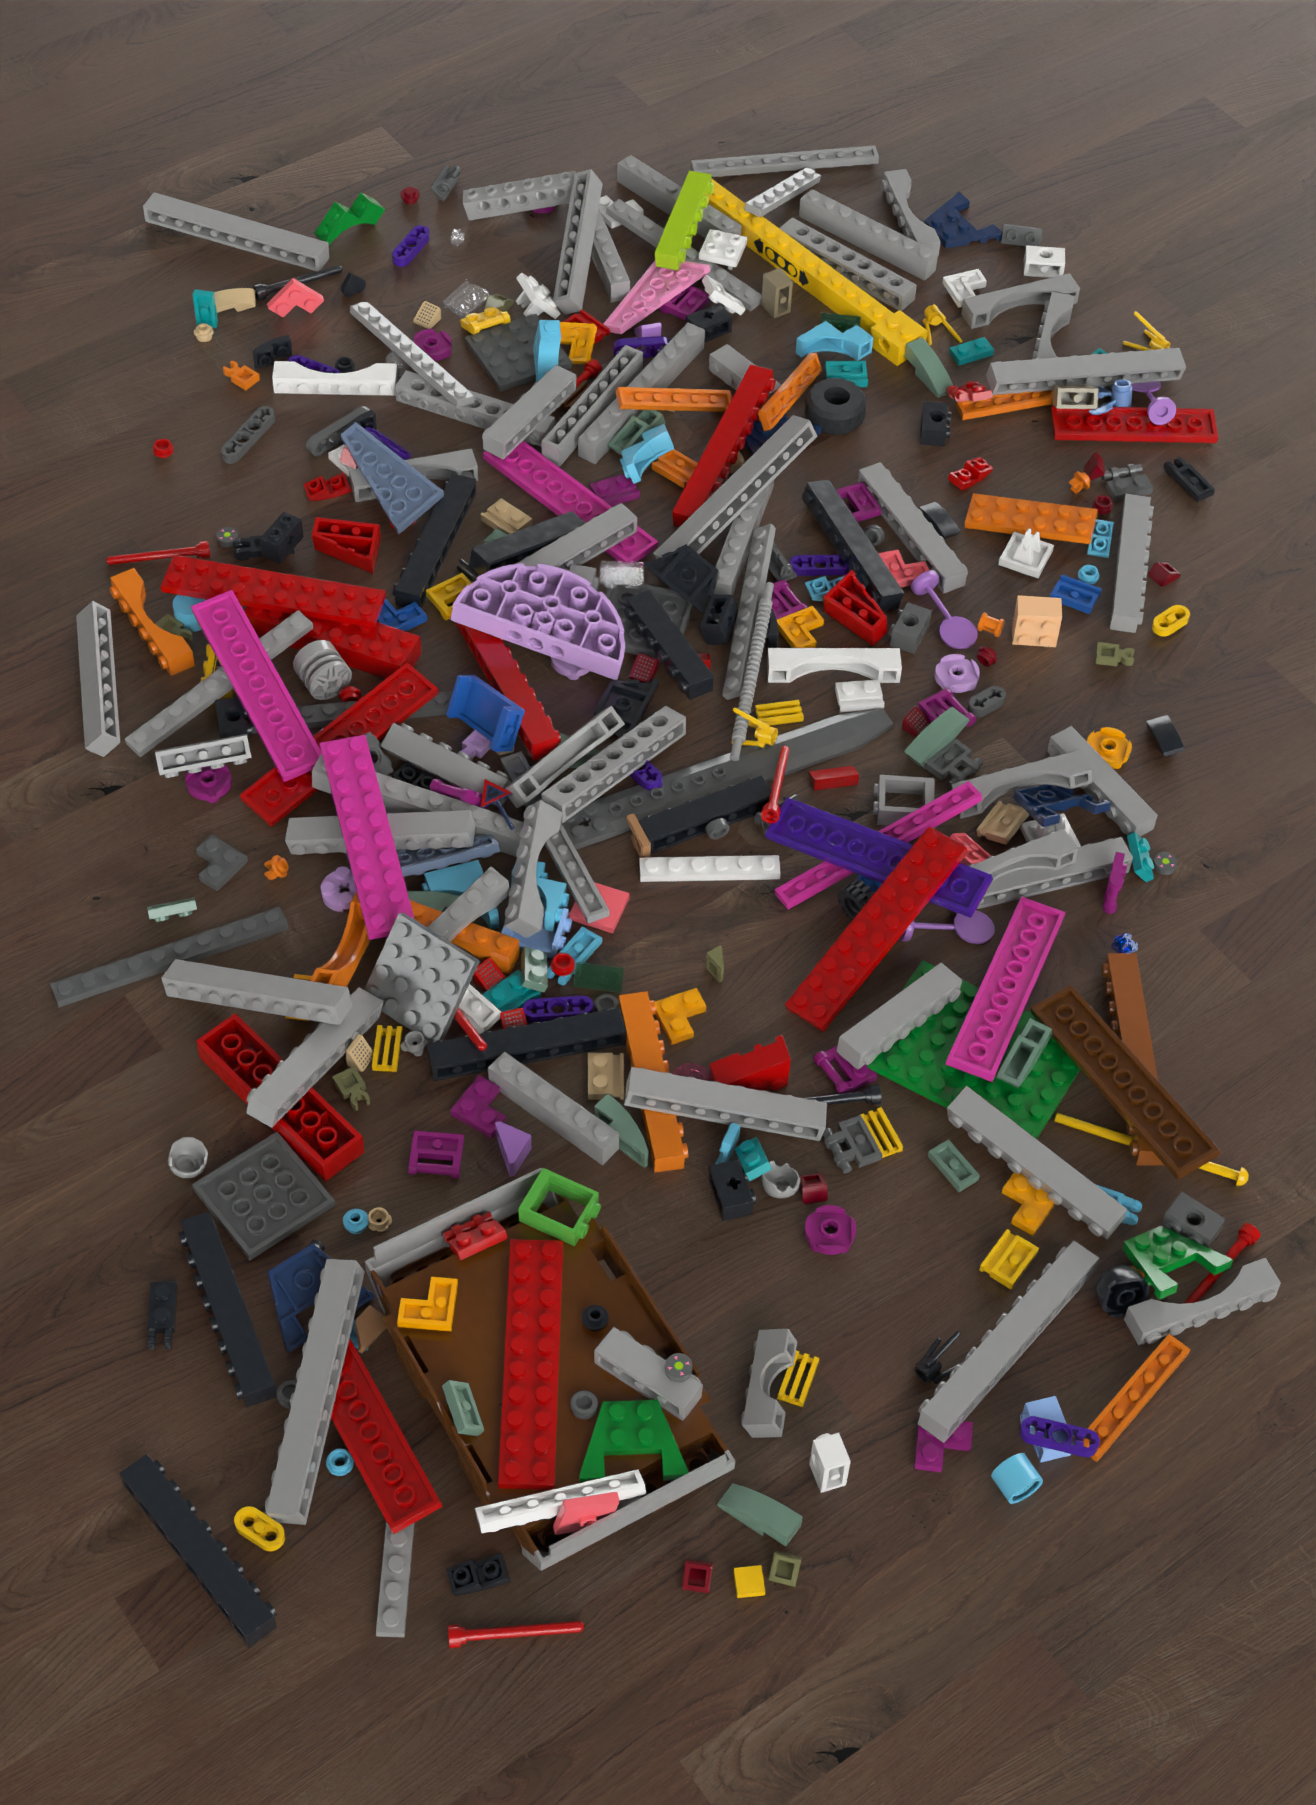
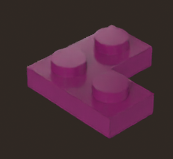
[450,1075,506,1139]
[914,1415,973,1472]

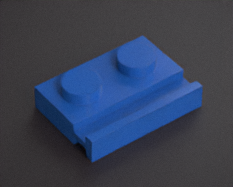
[1050,574,1102,614]

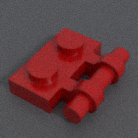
[946,381,992,402]
[442,1212,508,1260]

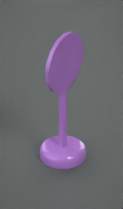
[1131,381,1176,425]
[911,570,978,649]
[898,910,995,944]

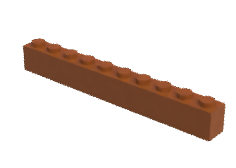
[1101,953,1164,1166]

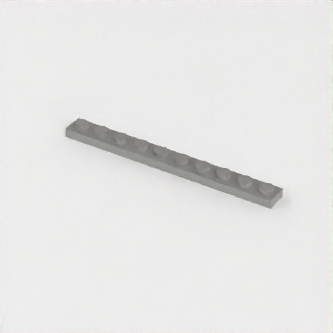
[691,145,879,177]
[606,199,762,312]
[350,302,475,408]
[722,523,776,700]
[125,610,313,757]
[500,751,610,924]

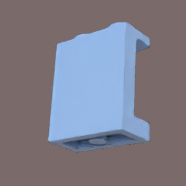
[501,908,572,959]

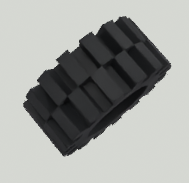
[837,879,875,921]

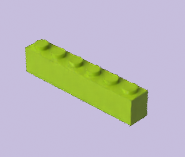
[655,170,714,271]

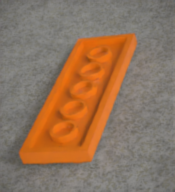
[965,493,1098,544]

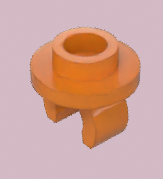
[1069,471,1091,494]
[264,855,289,880]

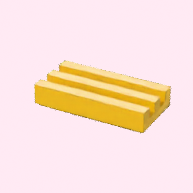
[755,700,804,726]
[372,1025,402,1072]
[860,1107,903,1158]
[777,1350,819,1407]

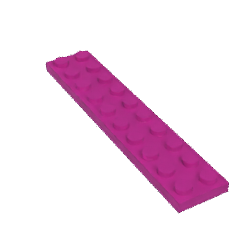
[483,441,658,568]
[191,590,321,782]
[320,735,415,940]
[946,897,1066,1082]

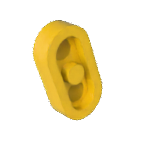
[1152,605,1190,636]
[234,1506,285,1551]

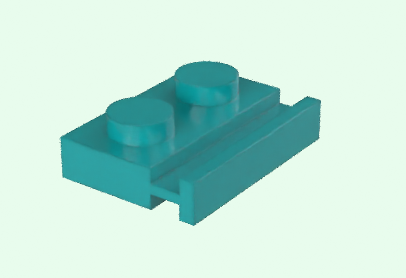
[825,361,868,387]
[482,969,541,1012]

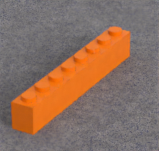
[619,991,688,1173]

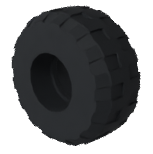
[805,378,867,435]

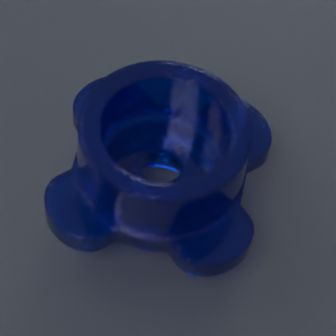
[1111,932,1139,953]

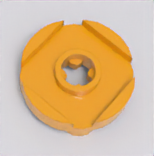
[1087,727,1132,769]

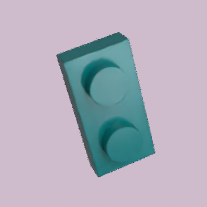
[193,289,218,328]
[949,337,994,366]
[1127,832,1154,882]
[734,1137,772,1181]

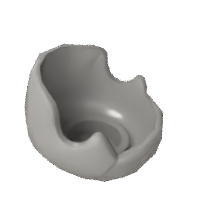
[168,1137,208,1178]
[761,1161,800,1198]

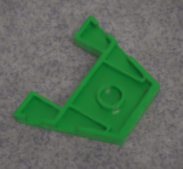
[1123,1226,1233,1300]
[580,1400,688,1483]

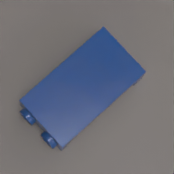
[446,675,525,752]

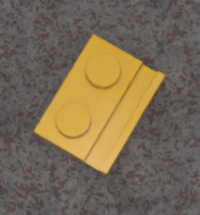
[979,1229,1039,1290]

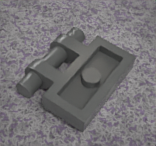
[1101,464,1153,501]
[925,739,983,789]
[823,1115,882,1174]

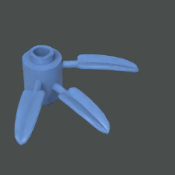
[1088,379,1133,415]

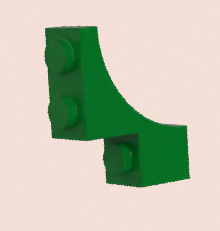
[314,192,386,246]

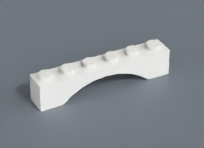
[272,361,398,396]
[767,648,902,683]

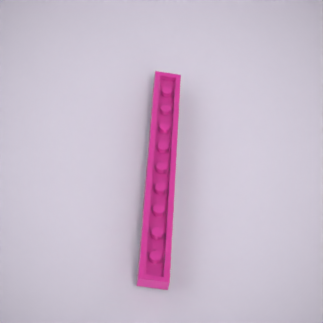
[774,781,982,910]

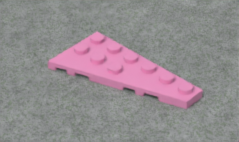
[604,261,710,334]

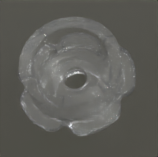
[450,228,464,247]

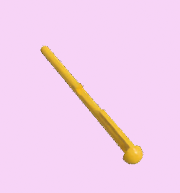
[1055,1113,1249,1186]

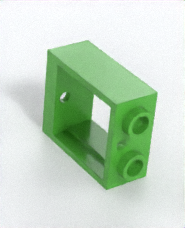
[519,1168,601,1247]

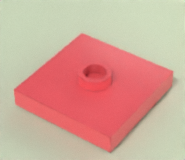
[569,882,630,933]
[553,1492,620,1535]

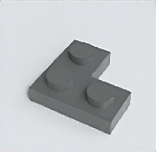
[196,834,248,891]

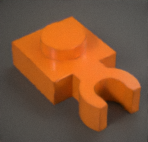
[223,361,260,390]

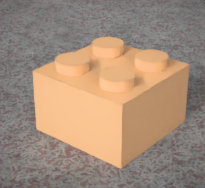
[1012,596,1062,647]

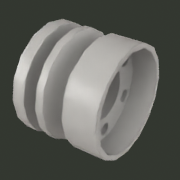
[293,640,352,700]

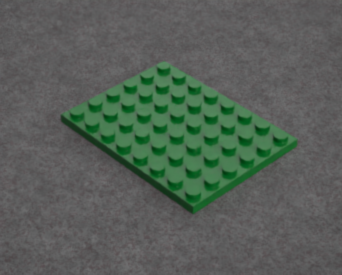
[867,961,1081,1139]

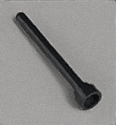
[253,265,343,301]
[803,1084,882,1105]

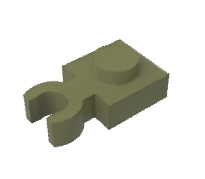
[155,613,193,640]
[1095,642,1135,666]
[332,1067,370,1111]

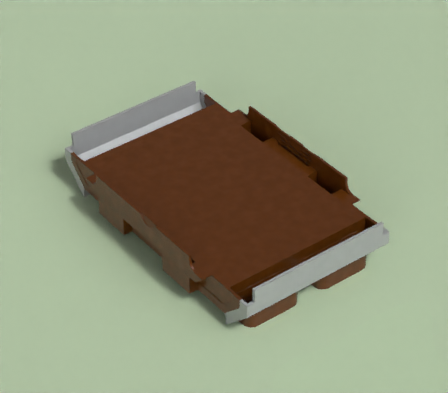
[365,1168,735,1571]

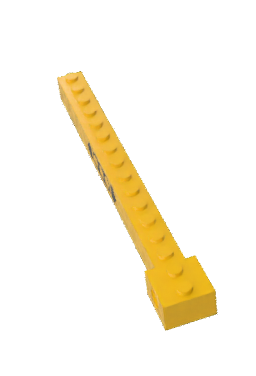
[708,179,928,366]

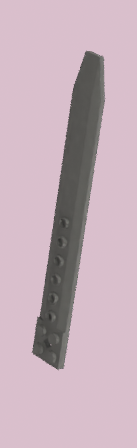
[561,708,893,850]

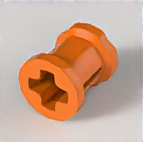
[977,612,1005,638]

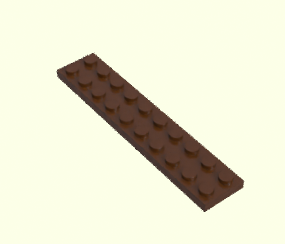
[1031,985,1220,1180]

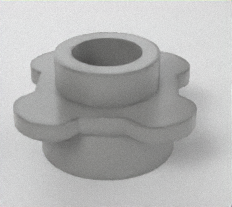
[401,1031,429,1056]

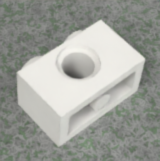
[1024,245,1065,278]
[809,1433,851,1493]

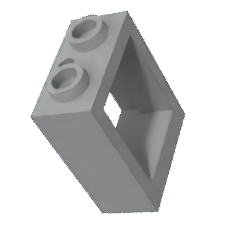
[873,775,934,825]

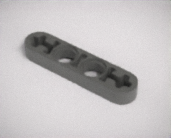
[221,406,275,464]
[306,406,370,456]

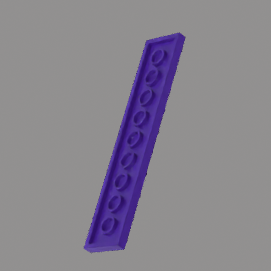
[765,797,993,918]

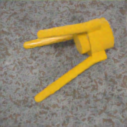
[922,304,962,345]
[1123,311,1170,351]
[731,708,778,748]

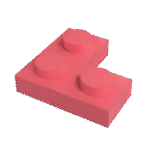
[267,278,324,318]
[878,550,930,587]
[950,832,991,866]

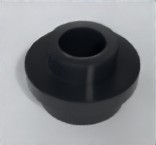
[335,357,355,373]
[582,1305,609,1332]

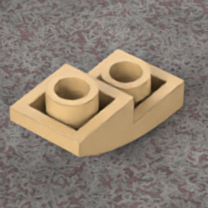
[214,288,255,313]

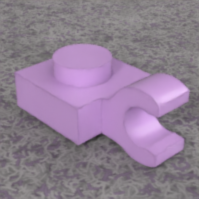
[461,730,491,761]

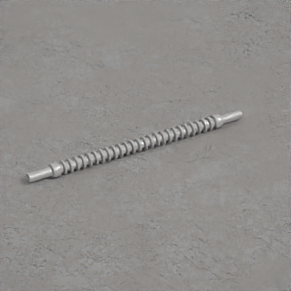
[730,582,774,761]

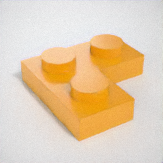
[560,322,597,365]
[777,606,824,648]
[654,988,706,1045]
[1002,1173,1055,1236]
[397,1277,458,1331]

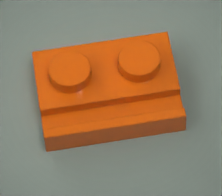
[652,449,698,488]

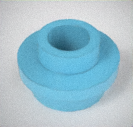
[1078,565,1099,584]
[343,1209,369,1234]
[326,1449,354,1476]

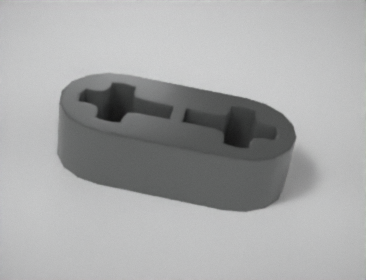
[968,686,1006,717]

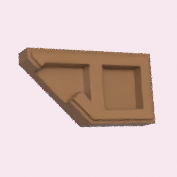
[626,813,651,858]
[353,1305,387,1354]

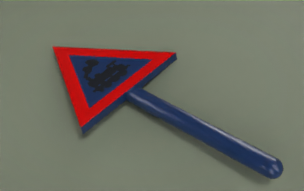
[481,779,514,830]

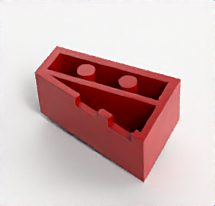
[312,517,381,574]
[823,570,887,646]
[709,1035,791,1091]

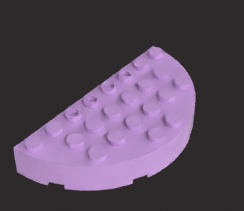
[451,563,625,681]

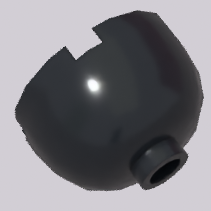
[1096,1265,1150,1318]

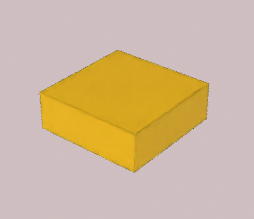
[733,1565,765,1598]

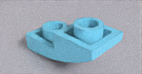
[1087,519,1114,558]
[805,576,845,601]

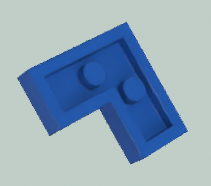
[377,598,427,631]

